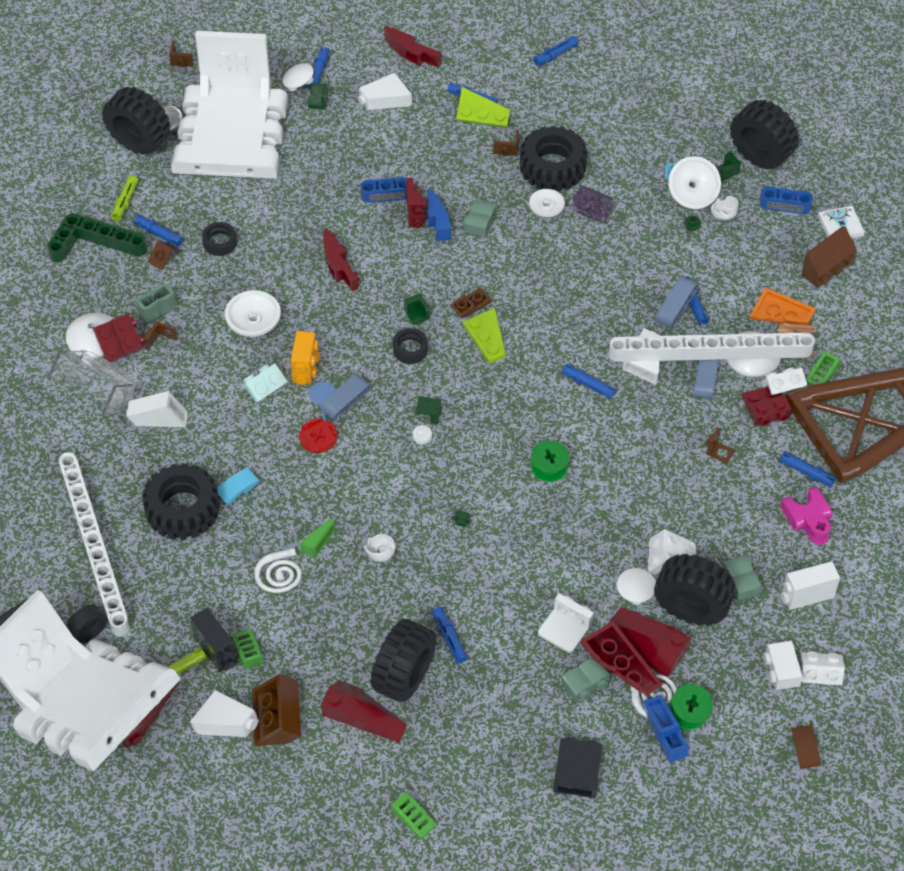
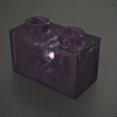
[572,185,613,224]

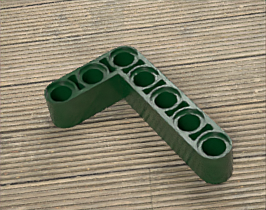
[48,213,147,262]

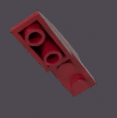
[384,26,441,68]
[323,228,360,292]

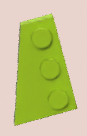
[456,87,510,128]
[463,308,506,364]

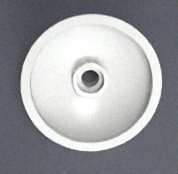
[668,156,721,209]
[225,290,281,337]
[66,313,114,358]
[726,331,781,377]

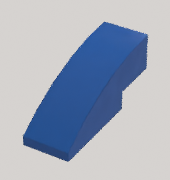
[427,189,451,241]
[642,695,689,763]

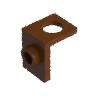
[169,40,194,67]
[493,130,519,156]
[147,240,181,270]
[144,321,178,350]
[706,428,735,464]

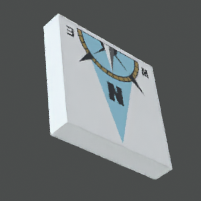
[818,206,865,238]

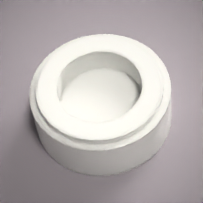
[413,425,432,444]

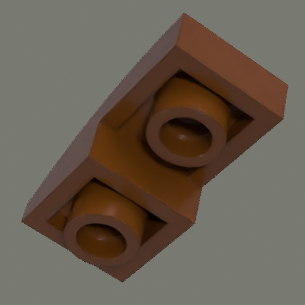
[450,287,492,318]
[791,725,821,769]

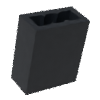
[190,607,237,672]
[553,737,603,798]

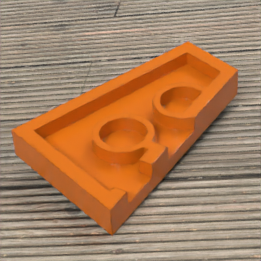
[749,287,816,325]

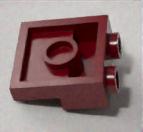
[406,178,426,228]
[92,314,144,363]
[741,386,792,426]

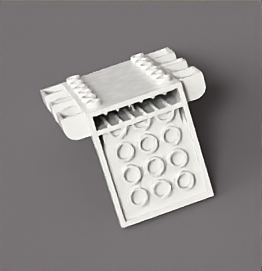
[171,31,288,179]
[0,590,180,771]

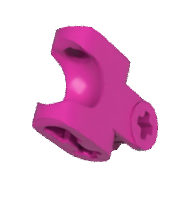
[780,487,832,545]

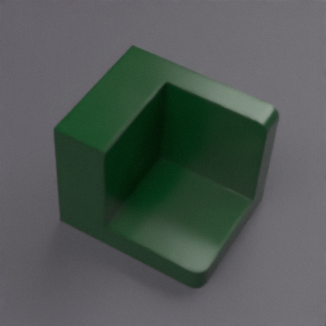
[308,82,328,110]
[716,151,741,181]
[404,293,430,325]
[416,396,441,425]

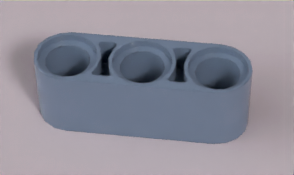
[655,276,699,329]
[693,359,719,399]
[319,373,371,421]

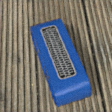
[360,177,406,203]
[759,187,813,214]

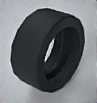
[202,222,237,256]
[393,328,428,364]
[66,604,107,643]

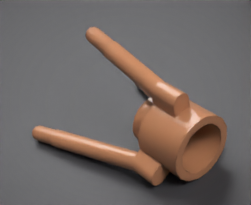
[778,323,817,357]

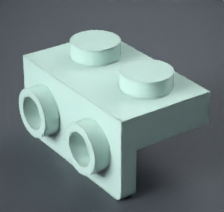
[241,363,288,403]

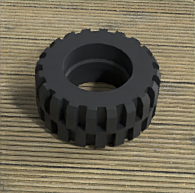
[102,87,171,155]
[730,100,799,169]
[520,126,587,192]
[142,463,220,540]
[654,554,736,626]
[370,619,437,702]

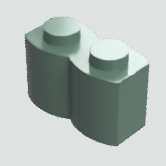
[463,199,497,237]
[136,284,176,323]
[722,555,761,601]
[561,657,610,702]

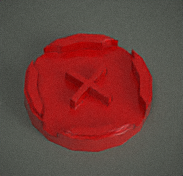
[299,418,337,454]

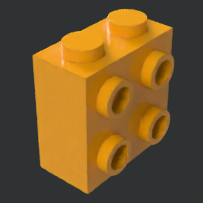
[291,331,320,385]

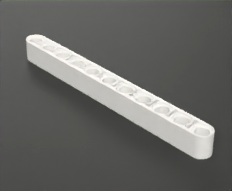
[608,333,815,362]
[59,452,129,636]

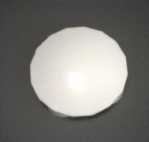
[282,63,314,91]
[616,568,656,605]

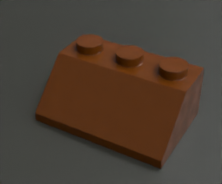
[801,225,857,288]
[252,674,301,746]

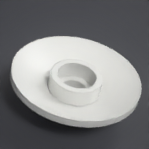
[529,189,565,217]

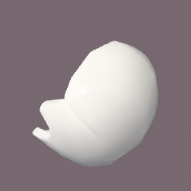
[164,106,183,132]
[711,196,739,221]
[364,534,396,562]

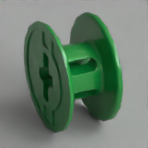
[530,440,569,482]
[668,684,713,730]

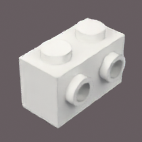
[763,641,802,690]

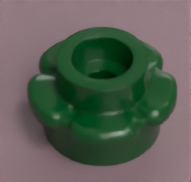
[684,215,702,231]
[452,511,471,527]

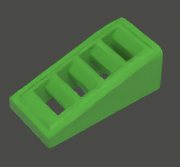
[806,351,841,385]
[300,518,335,559]
[232,628,263,670]
[391,792,436,839]

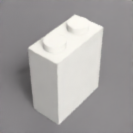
[781,561,840,610]

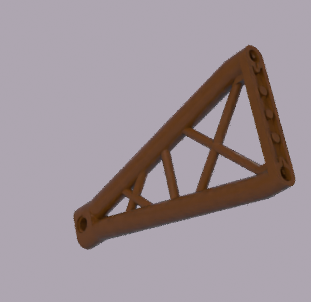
[785,367,904,483]

